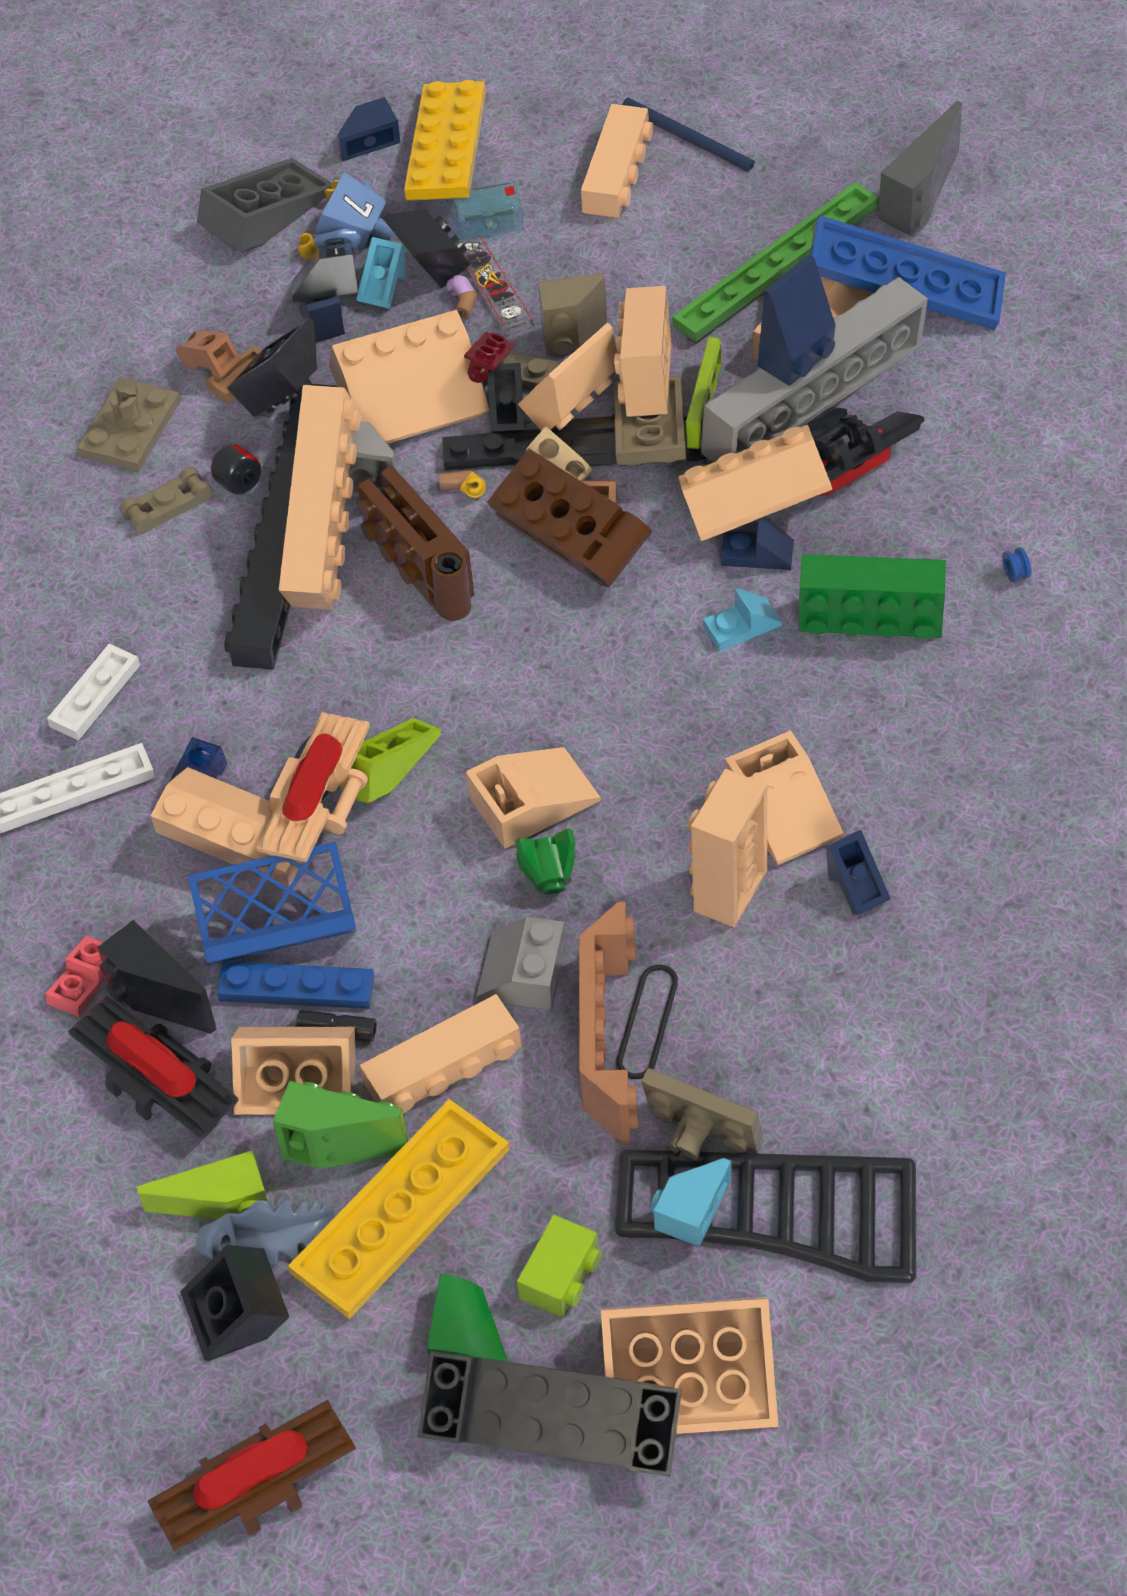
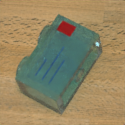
[453,181,524,241]

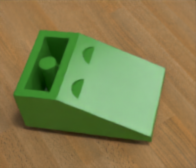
[273,1081,409,1169]

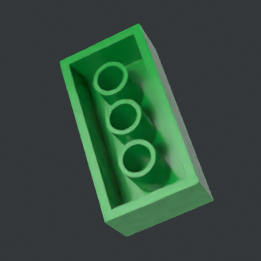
[799,554,946,639]

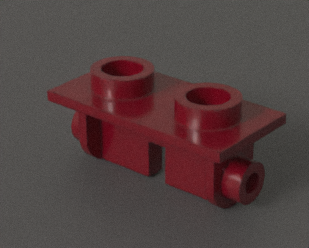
[464,332,516,383]

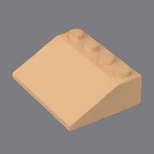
[329,310,490,444]
[601,1297,778,1434]

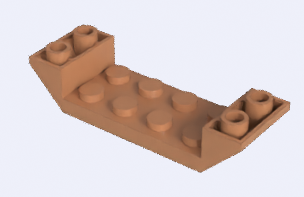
[579,902,638,1144]

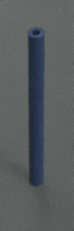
[622,97,755,172]

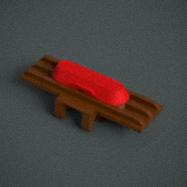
[147,1400,356,1552]

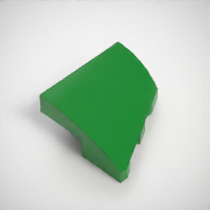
[427,1273,508,1361]

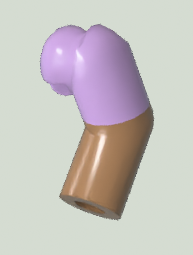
[447,275,477,319]

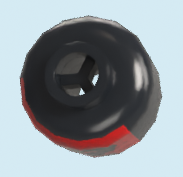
[211,444,262,494]

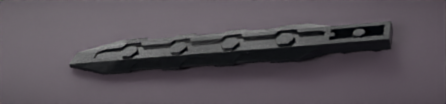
[442,407,848,470]

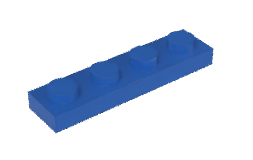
[217,961,375,1009]

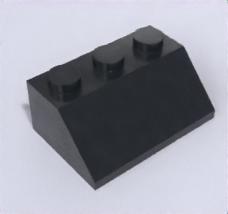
[227,317,317,417]

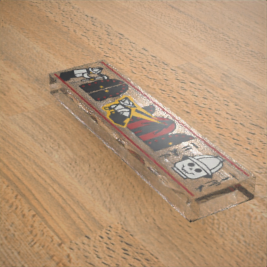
[462,235,535,337]

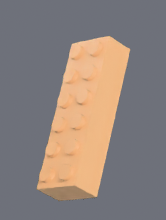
[279,385,361,610]

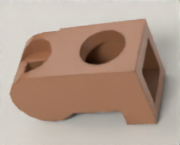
[176,330,241,378]

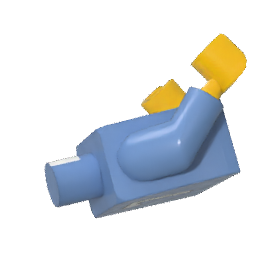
[297,173,394,259]

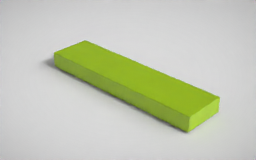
[686,337,722,449]

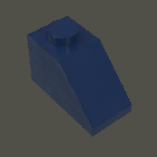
[337,97,401,161]

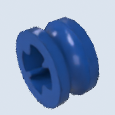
[1002,547,1031,582]

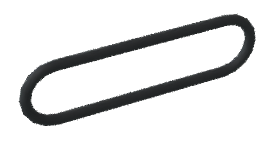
[617,965,678,1079]

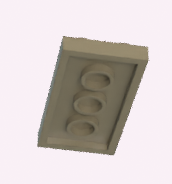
[614,376,686,466]

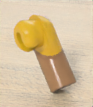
[438,470,486,498]

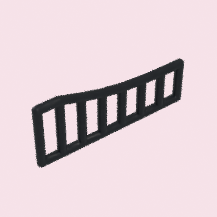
[615,1150,916,1283]

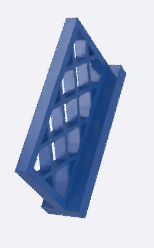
[187,842,356,966]

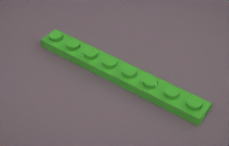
[672,182,879,342]

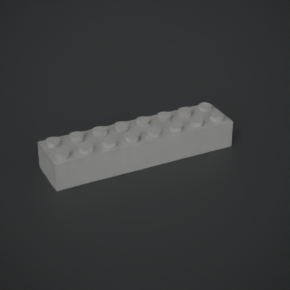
[701,277,928,463]

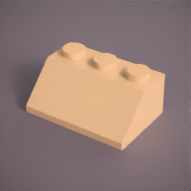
[518,323,617,431]
[231,1027,356,1115]

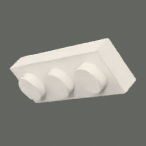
[47,644,140,741]

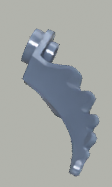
[196,1200,334,1266]

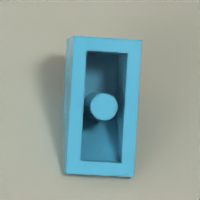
[650,1158,731,1247]

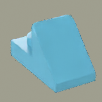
[356,237,406,310]
[703,589,782,651]

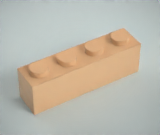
[581,104,653,218]
[360,994,522,1113]

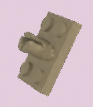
[77,377,181,471]
[641,1068,764,1161]

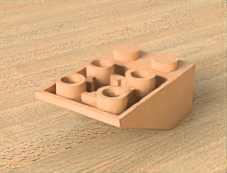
[725,730,844,865]
[466,747,601,849]

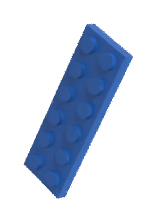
[810,215,1006,330]

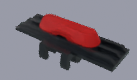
[813,411,925,496]
[68,996,239,1138]

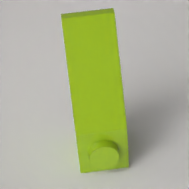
[341,718,441,803]
[136,1151,268,1219]

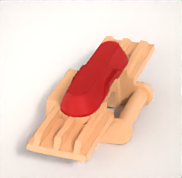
[257,712,370,862]

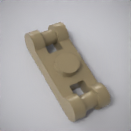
[119,467,213,534]

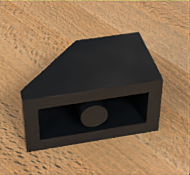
[488,363,525,433]

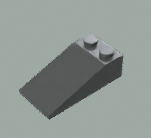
[879,101,962,235]
[197,158,332,251]

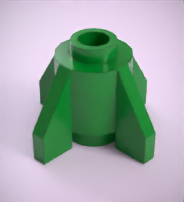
[515,829,576,895]

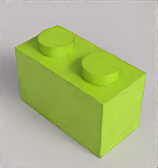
[517,1214,602,1318]

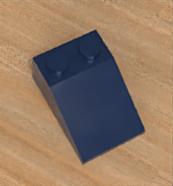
[757,255,836,386]

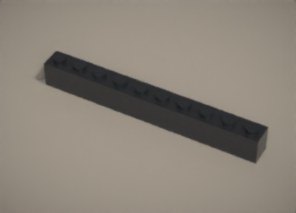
[224,384,337,670]

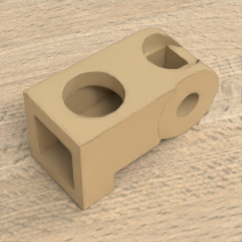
[526,426,592,482]

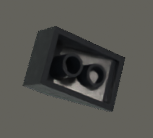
[97,920,217,1034]

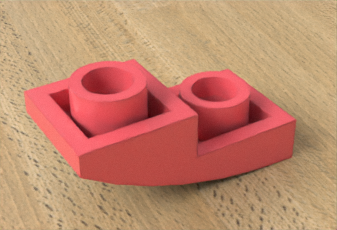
[45,936,106,1017]

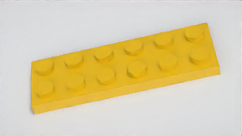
[404,80,486,200]
[288,1099,510,1320]

